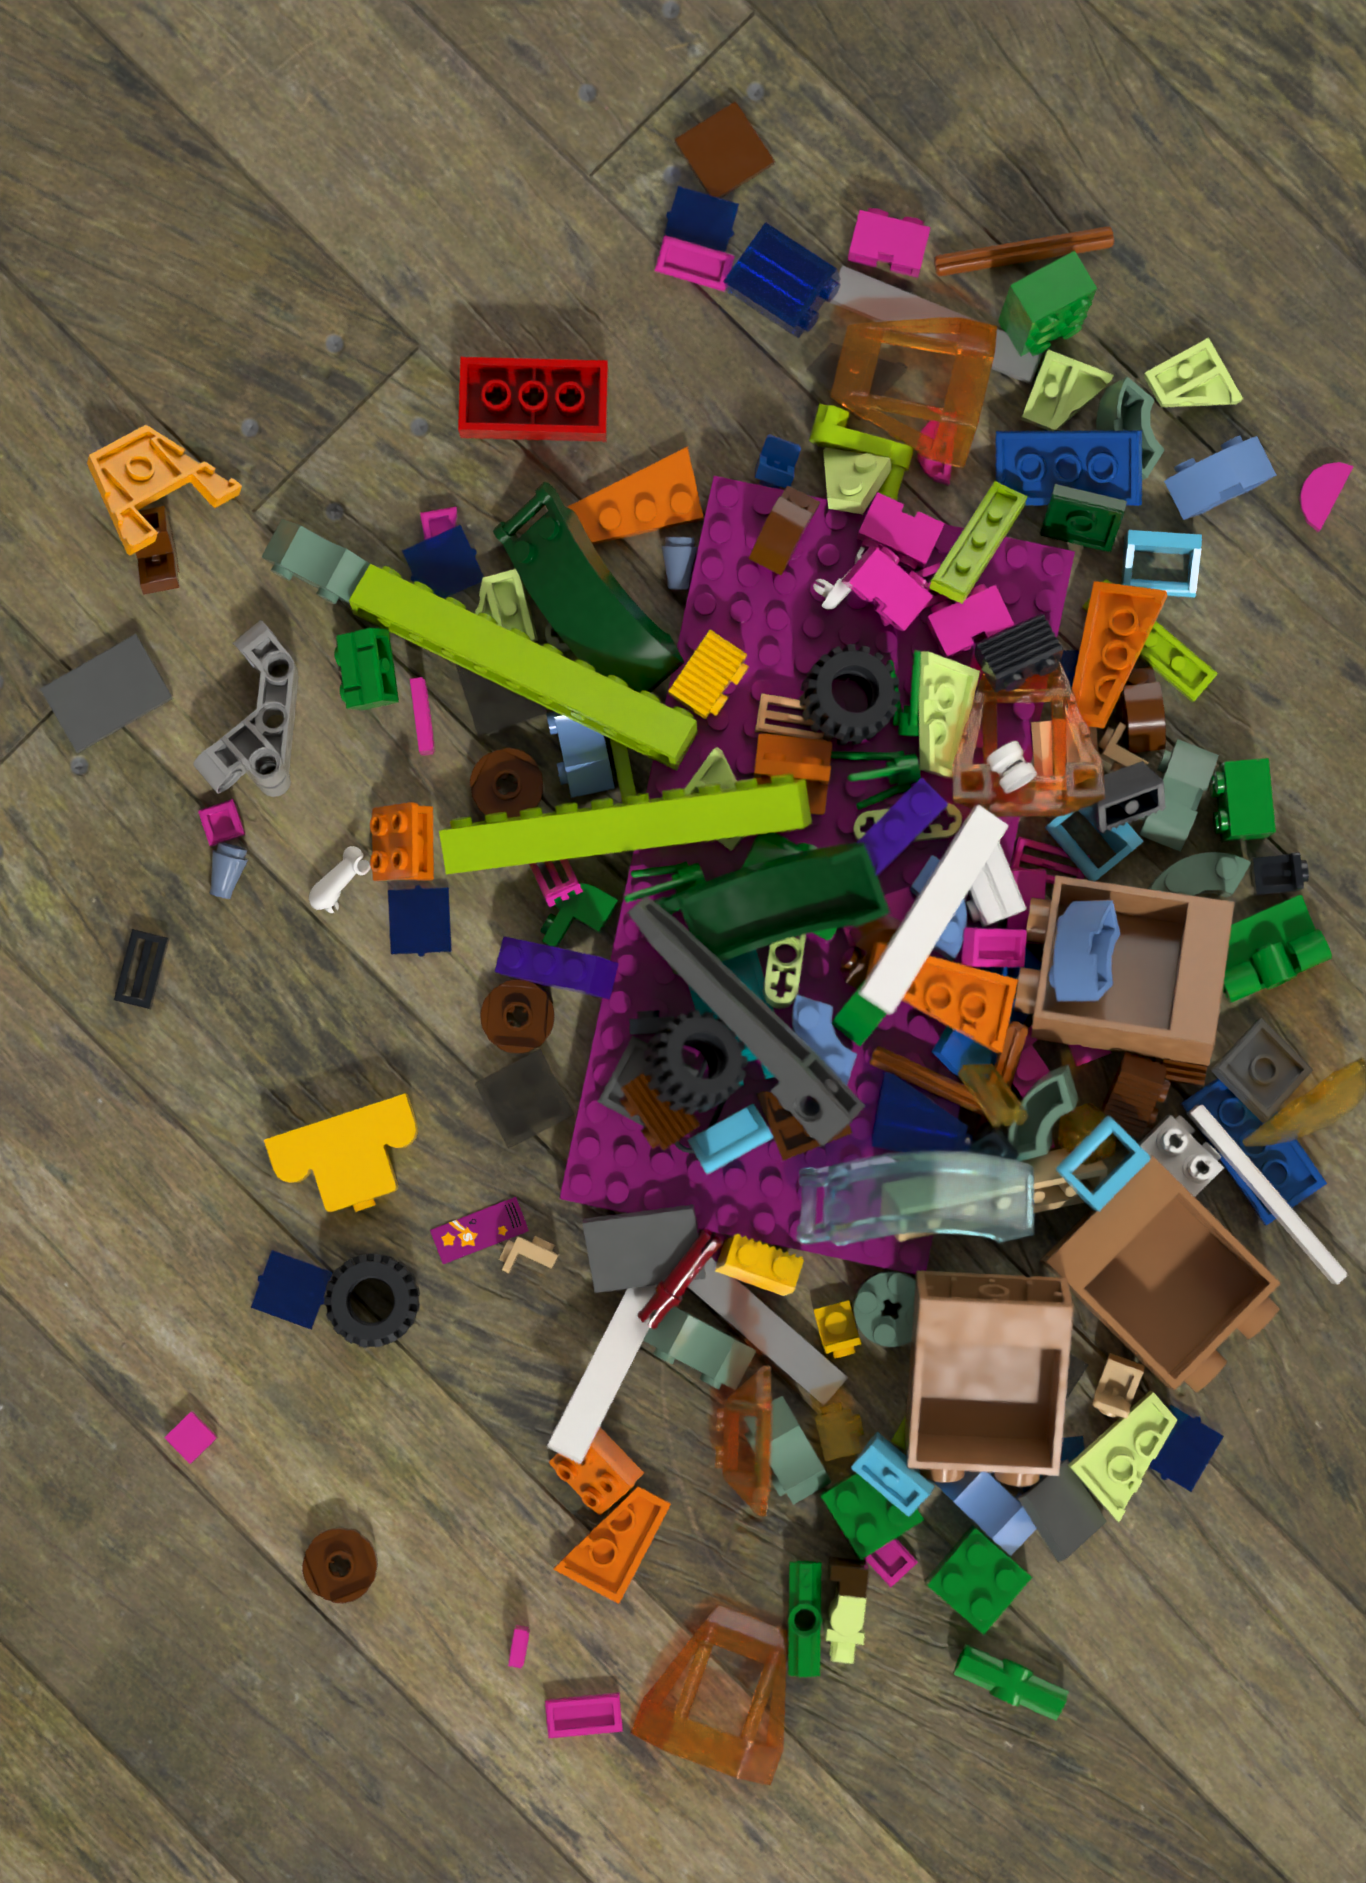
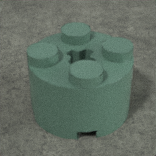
[852,1271,916,1347]

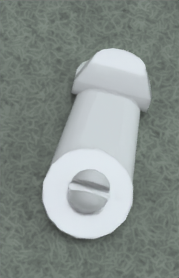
[813,547,865,610]
[309,846,371,913]

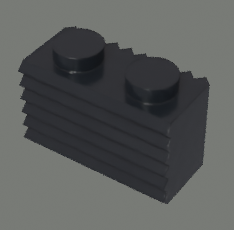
[974,613,1063,692]
[1076,761,1166,834]

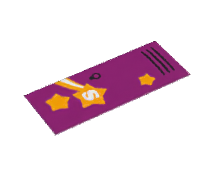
[430,1197,529,1264]

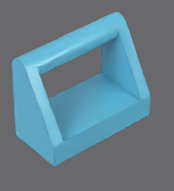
[1122,530,1202,598]
[1045,800,1143,881]
[688,1104,773,1174]
[1055,1116,1151,1211]
[851,1432,935,1517]

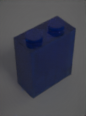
[723,222,841,339]

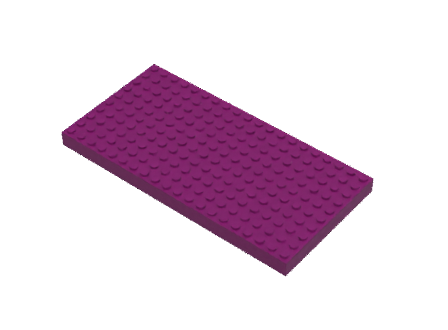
[559,476,1075,1275]

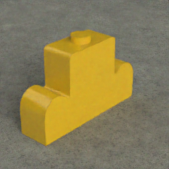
[264,1093,418,1212]

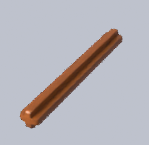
[934,226,1114,276]

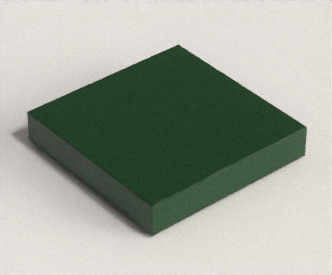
[1040,484,1127,552]

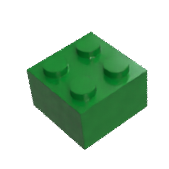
[1209,758,1276,843]
[819,1472,924,1560]
[924,1525,1033,1635]

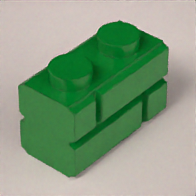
[334,628,399,710]

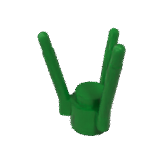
[887,650,921,737]
[831,751,921,810]
[624,861,706,915]

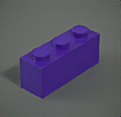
[856,778,948,877]
[495,936,619,1000]

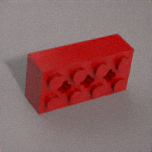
[458,357,609,442]

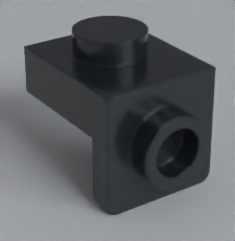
[1250,852,1309,896]
[629,1010,684,1047]
[968,1120,1019,1175]

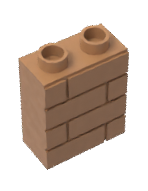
[1014,875,1234,1066]
[1040,1155,1281,1392]
[904,1271,1073,1486]

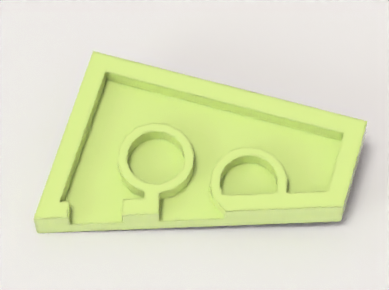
[919,651,980,779]
[1068,1391,1177,1522]

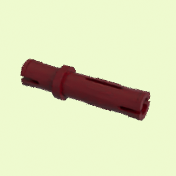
[637,1228,723,1329]

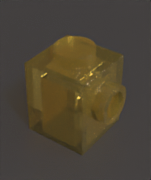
[1058,1103,1116,1166]
[814,1402,865,1461]

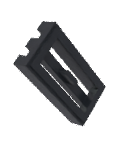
[114,929,169,1010]

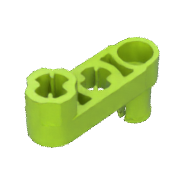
[809,404,914,501]

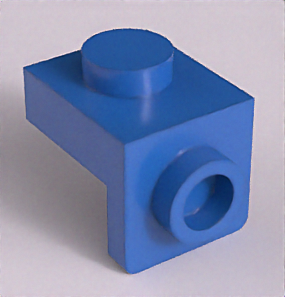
[755,435,801,489]

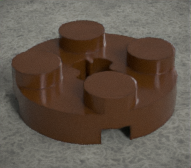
[470,748,544,818]
[480,979,555,1054]
[302,1527,378,1604]

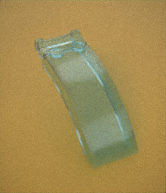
[796,1152,1034,1245]

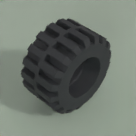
[799,644,900,746]
[643,1010,748,1114]
[324,1253,420,1348]

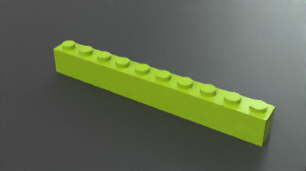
[349,564,698,771]
[439,774,812,874]

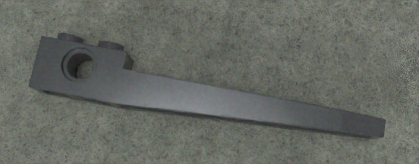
[628,896,865,1146]

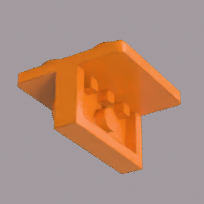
[754,733,832,815]
[370,802,434,881]
[549,1427,644,1515]

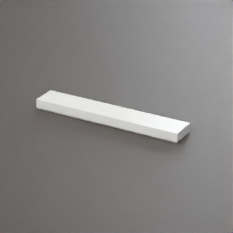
[858,804,1009,1014]
[1186,1105,1347,1285]
[547,1285,657,1464]

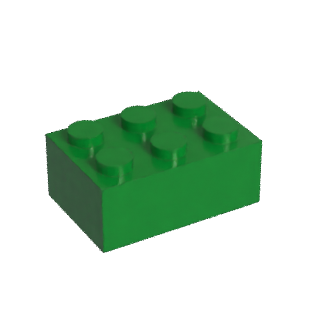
[998,251,1097,357]

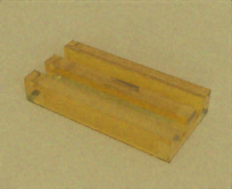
[958,1064,1028,1126]

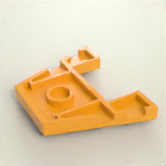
[87,425,242,556]

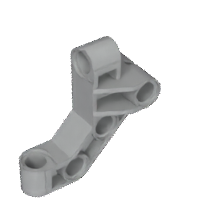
[193,620,299,797]

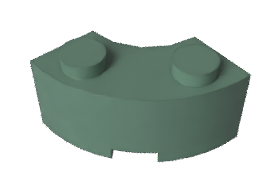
[1096,377,1164,480]
[261,519,370,604]
[1139,739,1219,851]
[1147,852,1251,897]
[1008,1064,1079,1163]
[643,1306,757,1390]
[744,1396,832,1505]

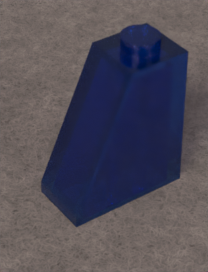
[870,1072,972,1163]

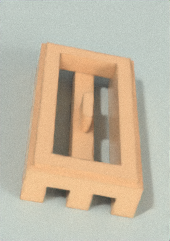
[755,694,825,740]

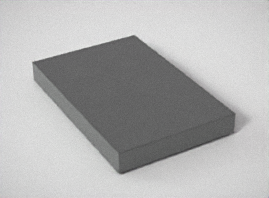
[40,634,173,753]
[582,1204,706,1293]

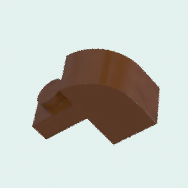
[748,485,820,576]
[136,506,180,595]
[1120,667,1166,753]
[839,916,902,990]

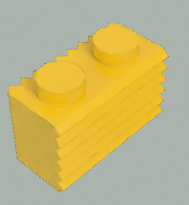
[668,630,749,720]
[715,1233,804,1296]

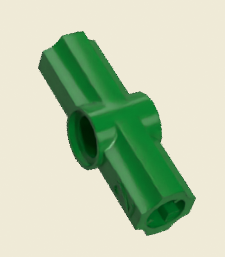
[787,1561,822,1677]
[953,1644,1069,1721]

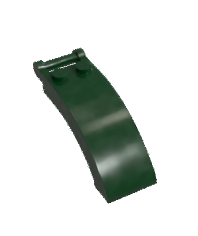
[493,482,685,693]
[653,842,890,974]

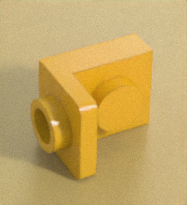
[813,1300,862,1358]

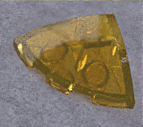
[1242,1057,1366,1147]

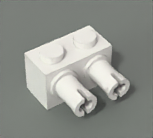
[1138,1115,1224,1197]

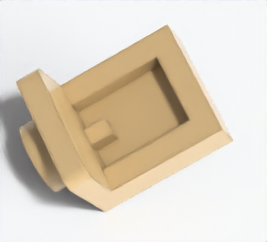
[1098,722,1149,772]
[499,1236,559,1273]
[1092,1353,1145,1418]

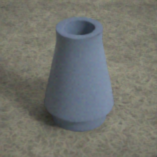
[661,537,698,589]
[209,842,248,899]

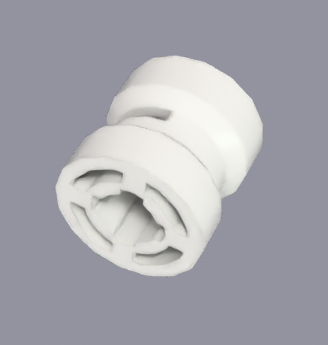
[986,741,1037,793]

